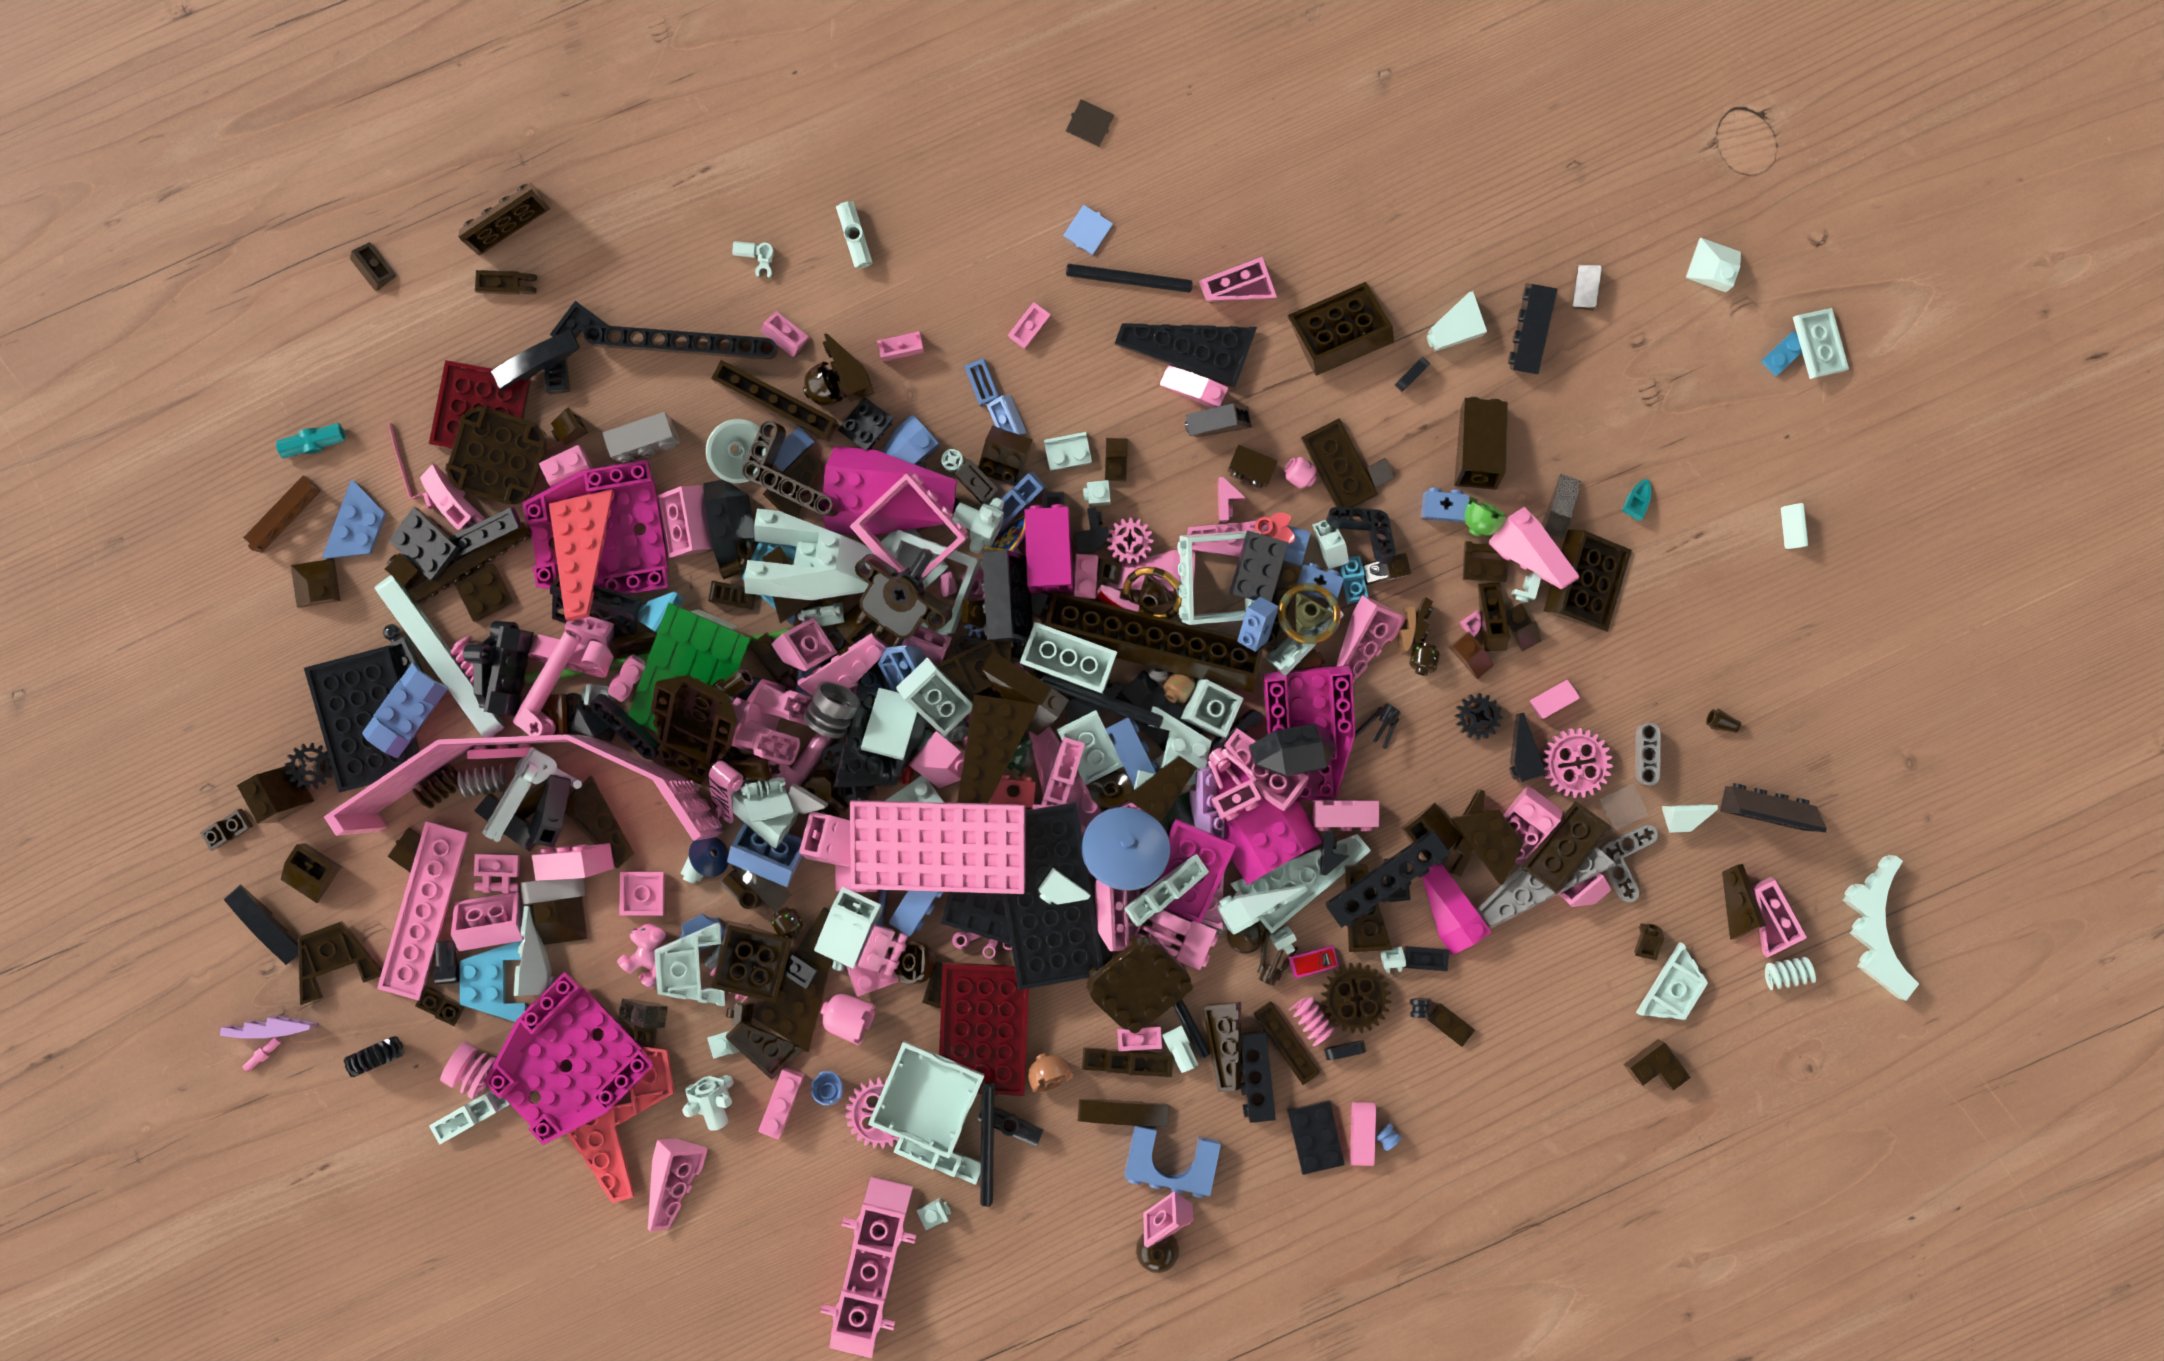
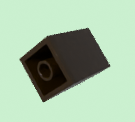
[1454,397,1508,490]

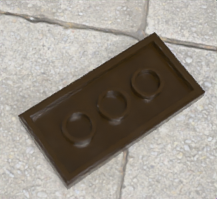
[1301,418,1378,508]
[1521,801,1611,894]

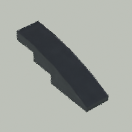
[491,330,580,391]
[224,884,299,965]

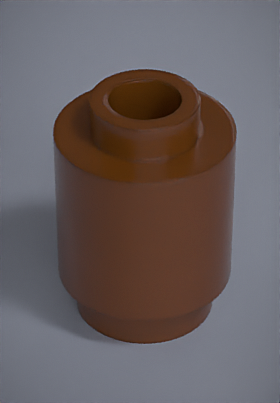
[1293,649,1325,670]

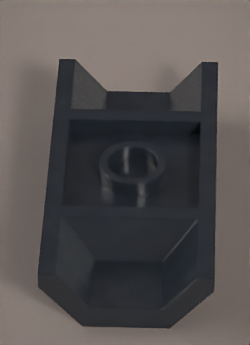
[484,626,534,717]
[1115,670,1204,752]

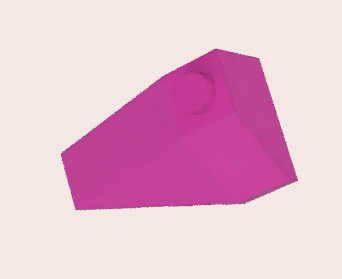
[1422,864,1492,955]

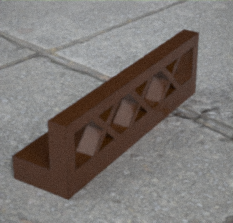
[243,475,321,553]

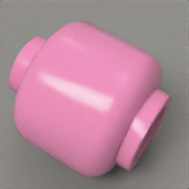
[1284,457,1317,489]

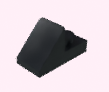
[1319,831,1349,875]

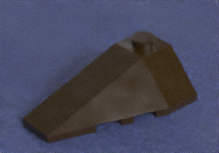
[981,652,1068,736]

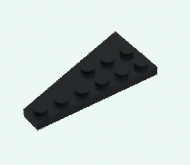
[834,659,897,787]

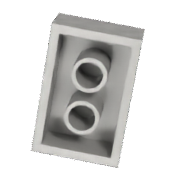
[603,412,680,464]

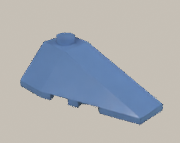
[881,414,940,465]

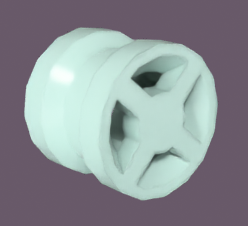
[941,449,964,473]

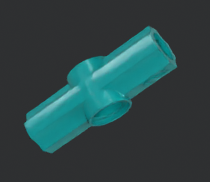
[276,423,346,459]

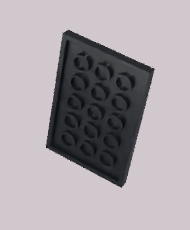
[304,645,420,793]

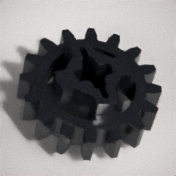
[1454,693,1503,740]
[284,743,332,790]

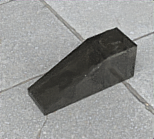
[1542,474,1581,541]

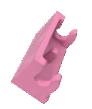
[877,331,924,362]

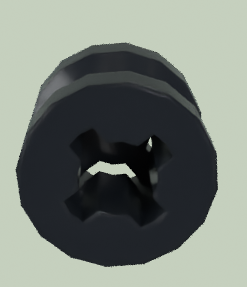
[1410,998,1432,1018]

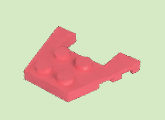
[610,1046,675,1126]

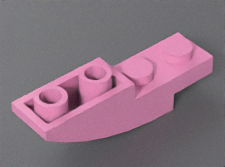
[420,463,485,531]

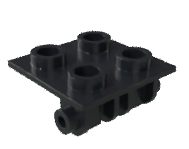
[838,397,894,451]

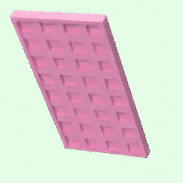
[850,800,1025,894]

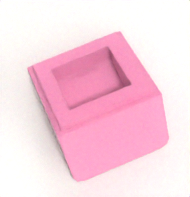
[938,572,958,597]

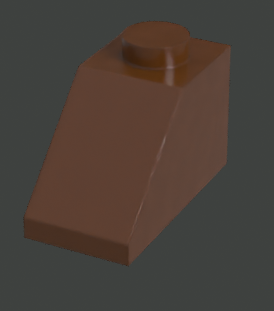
[1449,632,1493,679]

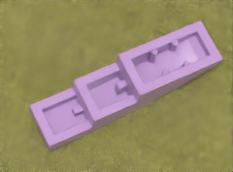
[220,1015,318,1038]

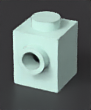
[1083,480,1110,507]

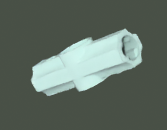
[836,201,873,269]

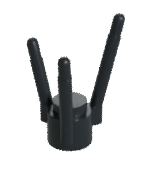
[1354,704,1401,749]

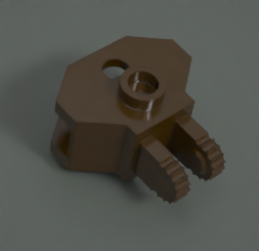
[801,769,848,817]

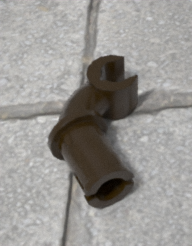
[719,540,753,580]

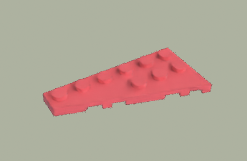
[549,489,614,622]
[566,1110,635,1203]

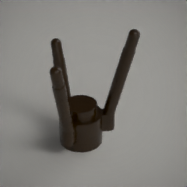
[1257,929,1298,986]

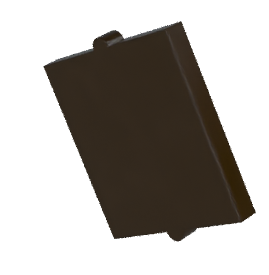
[387,828,421,873]

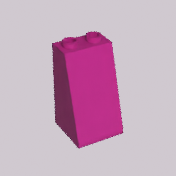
[1025,504,1074,594]

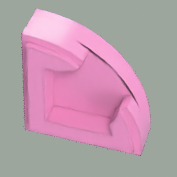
[1459,610,1481,638]

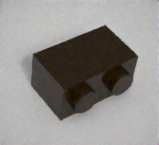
[1227,444,1278,489]

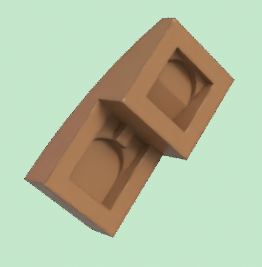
[1398,606,1416,653]

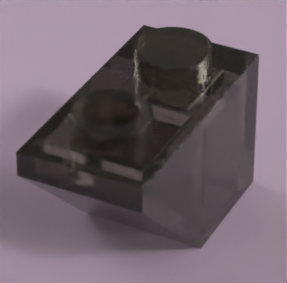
[619,998,668,1028]

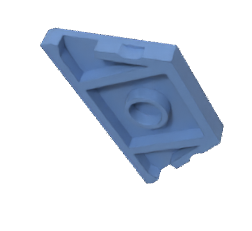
[322,480,387,559]

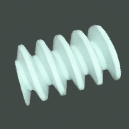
[1765,957,1816,990]

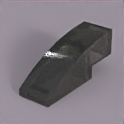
[732,865,793,912]

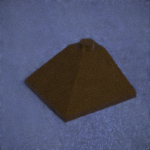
[711,920,793,1003]

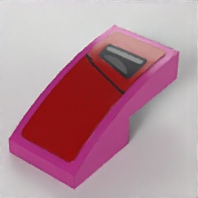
[1288,945,1339,978]

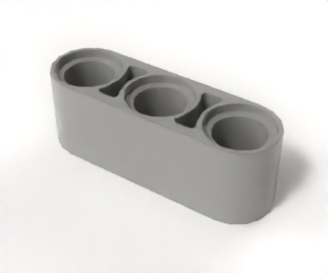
[1635,723,1661,786]
[521,878,586,904]

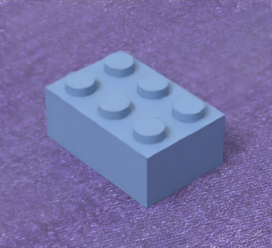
[727,823,803,887]

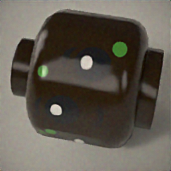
[1409,643,1440,676]
[771,906,804,939]

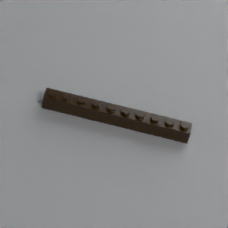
[408,522,532,604]

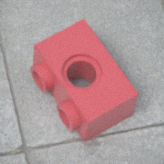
[990,775,1036,808]

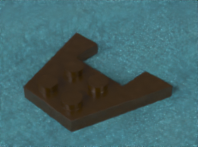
[298,921,382,1005]

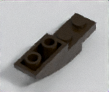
[1264,560,1302,650]

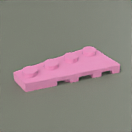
[1187,521,1269,557]
[797,633,888,696]

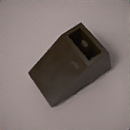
[823,333,875,402]

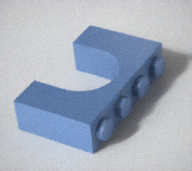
[1124,1126,1221,1198]

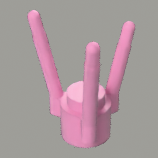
[1207,748,1254,789]

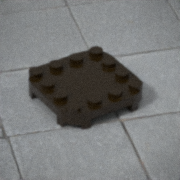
[445,406,547,505]
[1086,935,1193,1033]

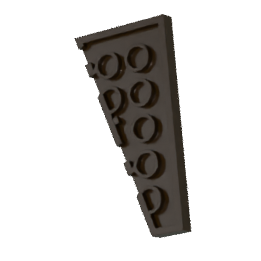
[957,694,1039,804]

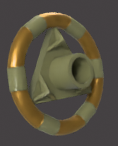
[1278,583,1341,644]

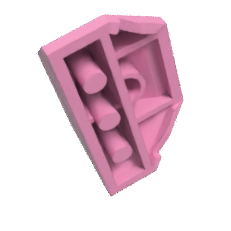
[1094,880,1142,951]

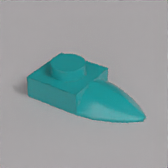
[1621,479,1651,521]

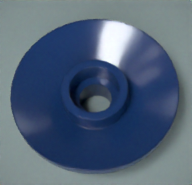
[688,837,729,877]

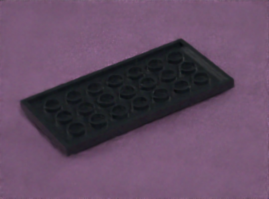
[1002,802,1104,990]

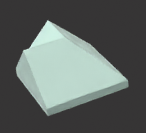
[1662,804,1718,833]

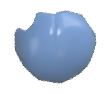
[811,1071,844,1106]

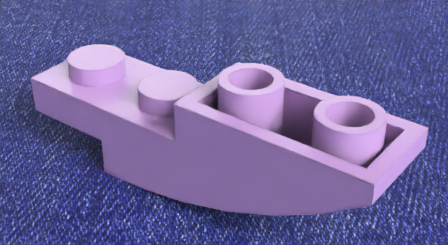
[1189,766,1225,839]

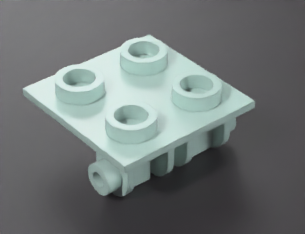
[739,776,794,823]

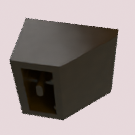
[978,425,1033,486]
[834,602,890,646]
[1400,802,1461,860]
[281,843,342,903]

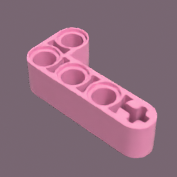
[528,635,614,678]

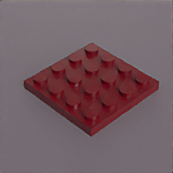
[429,360,531,449]

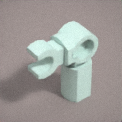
[732,241,774,278]

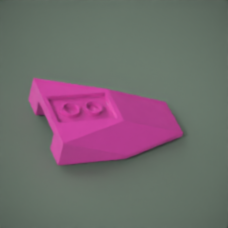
[1262,665,1355,802]

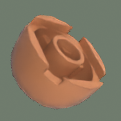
[1028,1053,1073,1093]

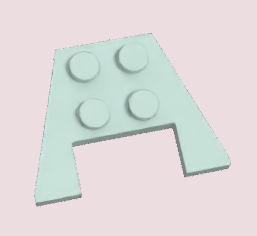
[1134,706,1212,789]
[654,923,725,1006]

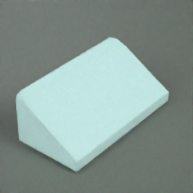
[1781,503,1808,549]

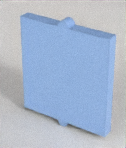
[1063,205,1113,255]

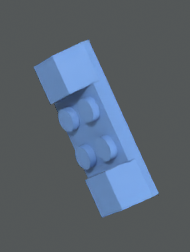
[362,663,449,758]

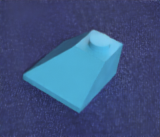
[638,592,685,632]

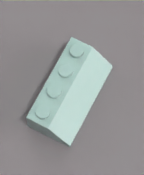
[1020,622,1117,694]

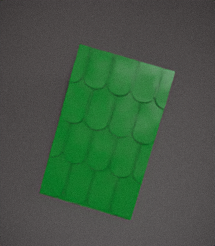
[628,602,751,733]

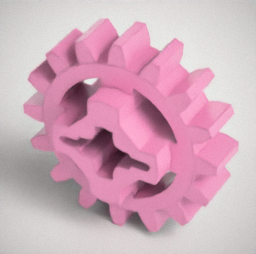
[1107,518,1154,565]

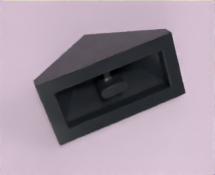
[570,708,619,742]

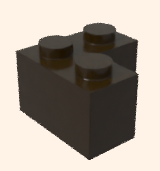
[1624,1039,1691,1091]

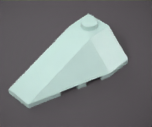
[514,905,555,996]

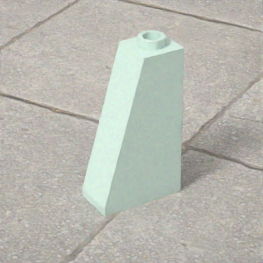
[731,780,799,848]

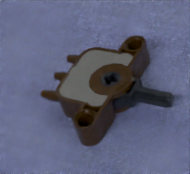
[855,548,952,647]

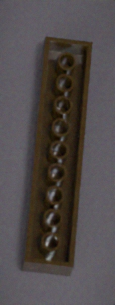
[1045,591,1264,692]

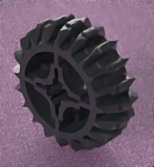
[343,1036,405,1077]

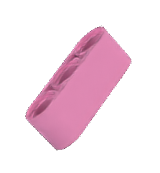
[1350,1102,1376,1166]

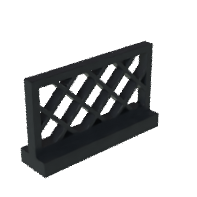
[550,574,641,638]

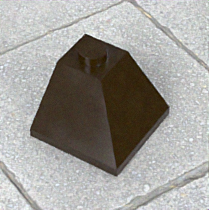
[291,559,341,608]
[533,896,588,945]

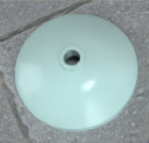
[706,419,766,483]

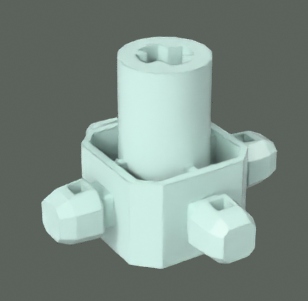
[952,498,1004,554]
[682,1075,734,1131]

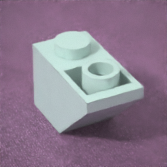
[1312,520,1349,569]

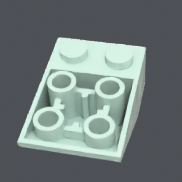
[814,887,883,969]

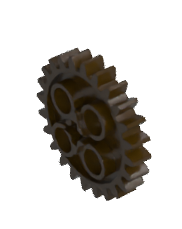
[1320,962,1392,1033]

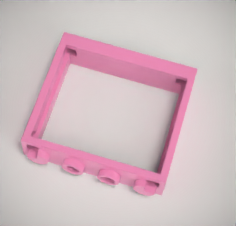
[850,473,969,578]

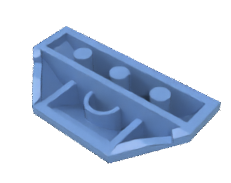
[878,645,926,693]

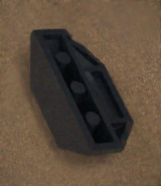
[704,479,755,567]
[1249,723,1337,777]

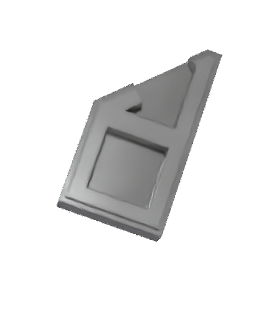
[788,784,828,814]

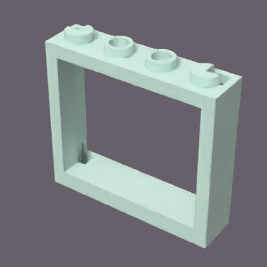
[890,530,981,636]
[1177,530,1261,625]

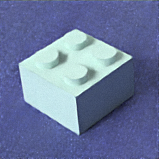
[1181,679,1244,737]

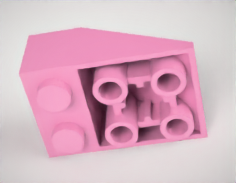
[1503,785,1563,866]
[799,812,851,868]

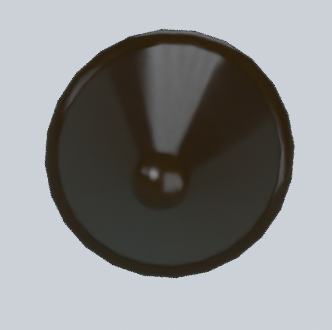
[1227,922,1264,954]

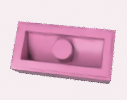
[761,311,810,357]
[1529,680,1580,719]

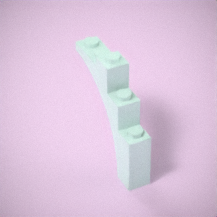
[1842,855,1919,1001]

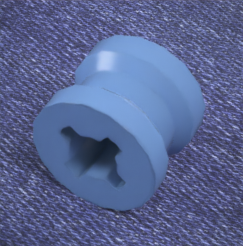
[1375,1123,1402,1151]

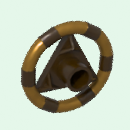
[1123,566,1182,619]

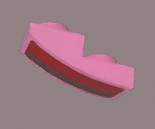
[1094,585,1139,612]

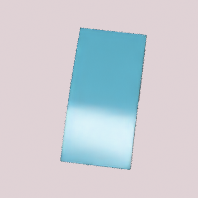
[1340,555,1369,604]

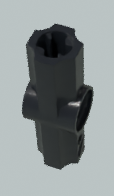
[977,1107,1044,1147]

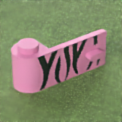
[709,760,743,824]

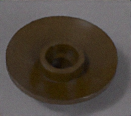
[1089,771,1133,808]

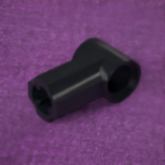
[433,941,460,985]

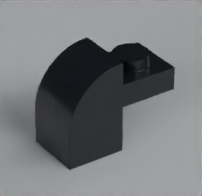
[1074,507,1108,555]

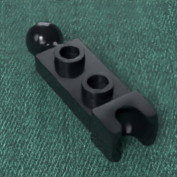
[383,624,424,678]

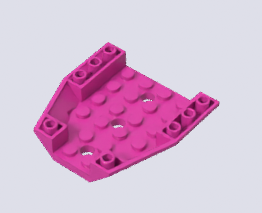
[523,460,669,595]
[484,972,654,1145]

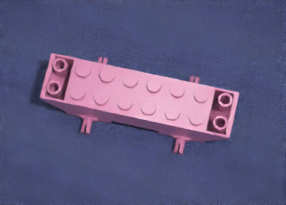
[820,1176,916,1358]

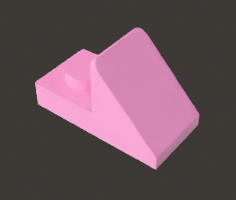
[1218,477,1245,523]

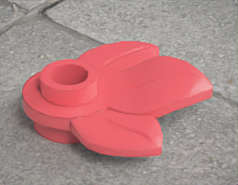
[1255,513,1295,545]

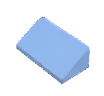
[986,395,1027,435]

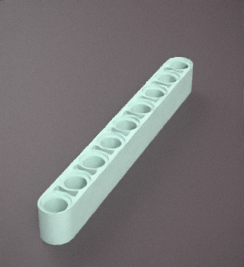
[375,575,505,738]

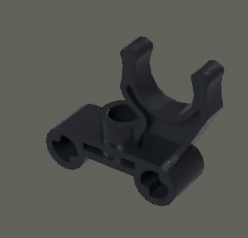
[463,621,519,708]

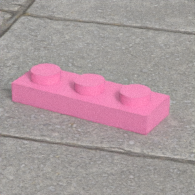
[467,744,538,759]

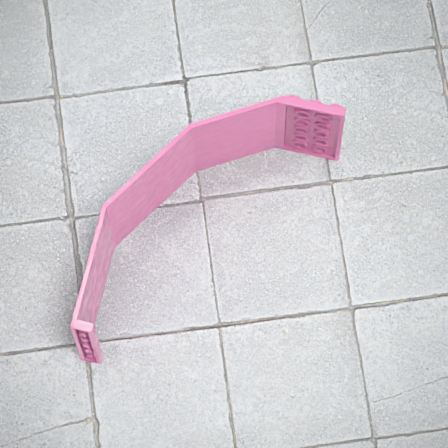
[324,735,724,841]

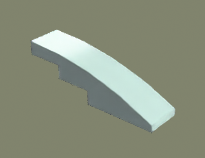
[1124,854,1209,926]
[429,1090,510,1145]
[894,1137,981,1185]

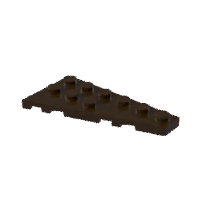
[754,907,832,1052]

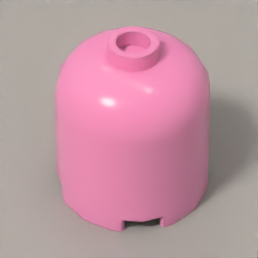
[821,994,876,1046]

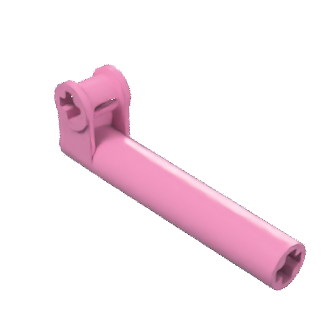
[513,630,581,736]
[768,733,835,792]

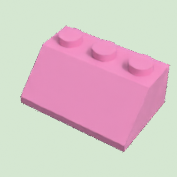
[657,485,713,558]
[451,892,523,951]

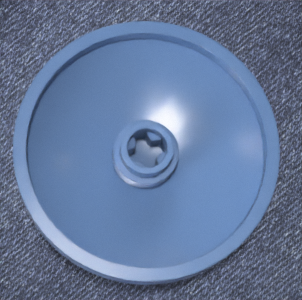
[1082,807,1170,890]

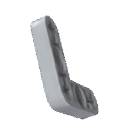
[1599,825,1658,902]

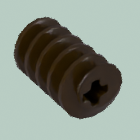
[412,764,459,809]

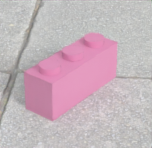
[758,1066,805,1139]

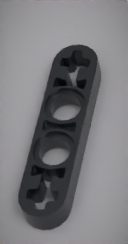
[590,694,660,760]

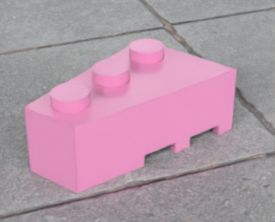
[1312,800,1379,831]

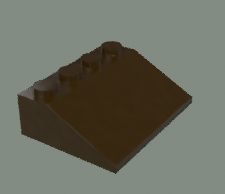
[458,183,550,256]
[1288,282,1394,376]
[1543,529,1632,632]

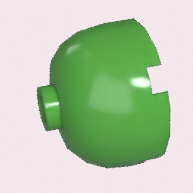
[1464,497,1508,537]

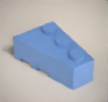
[1105,717,1159,786]

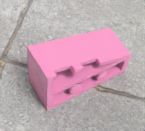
[1199,257,1277,302]
[532,843,614,881]
[1751,877,1807,957]

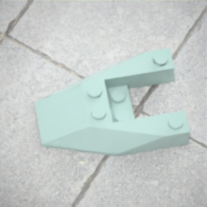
[744,509,875,600]

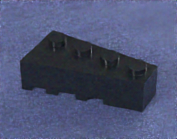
[1508,283,1558,374]

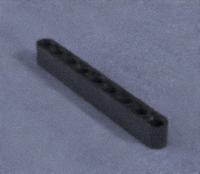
[583,324,778,360]

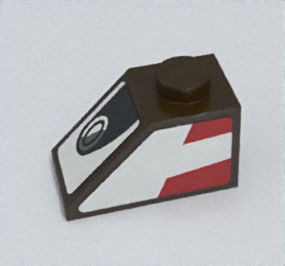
[1362,553,1411,585]

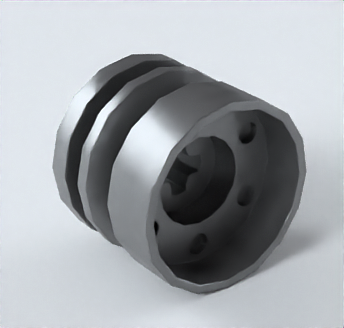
[804,682,860,738]

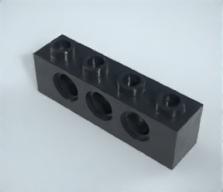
[1241,1030,1276,1123]

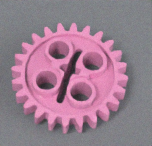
[1541,728,1613,798]
[845,1077,900,1149]

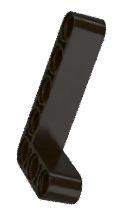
[742,421,841,517]

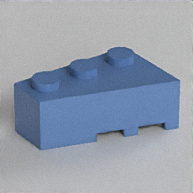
[888,890,944,936]

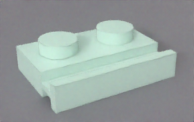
[1044,432,1092,471]

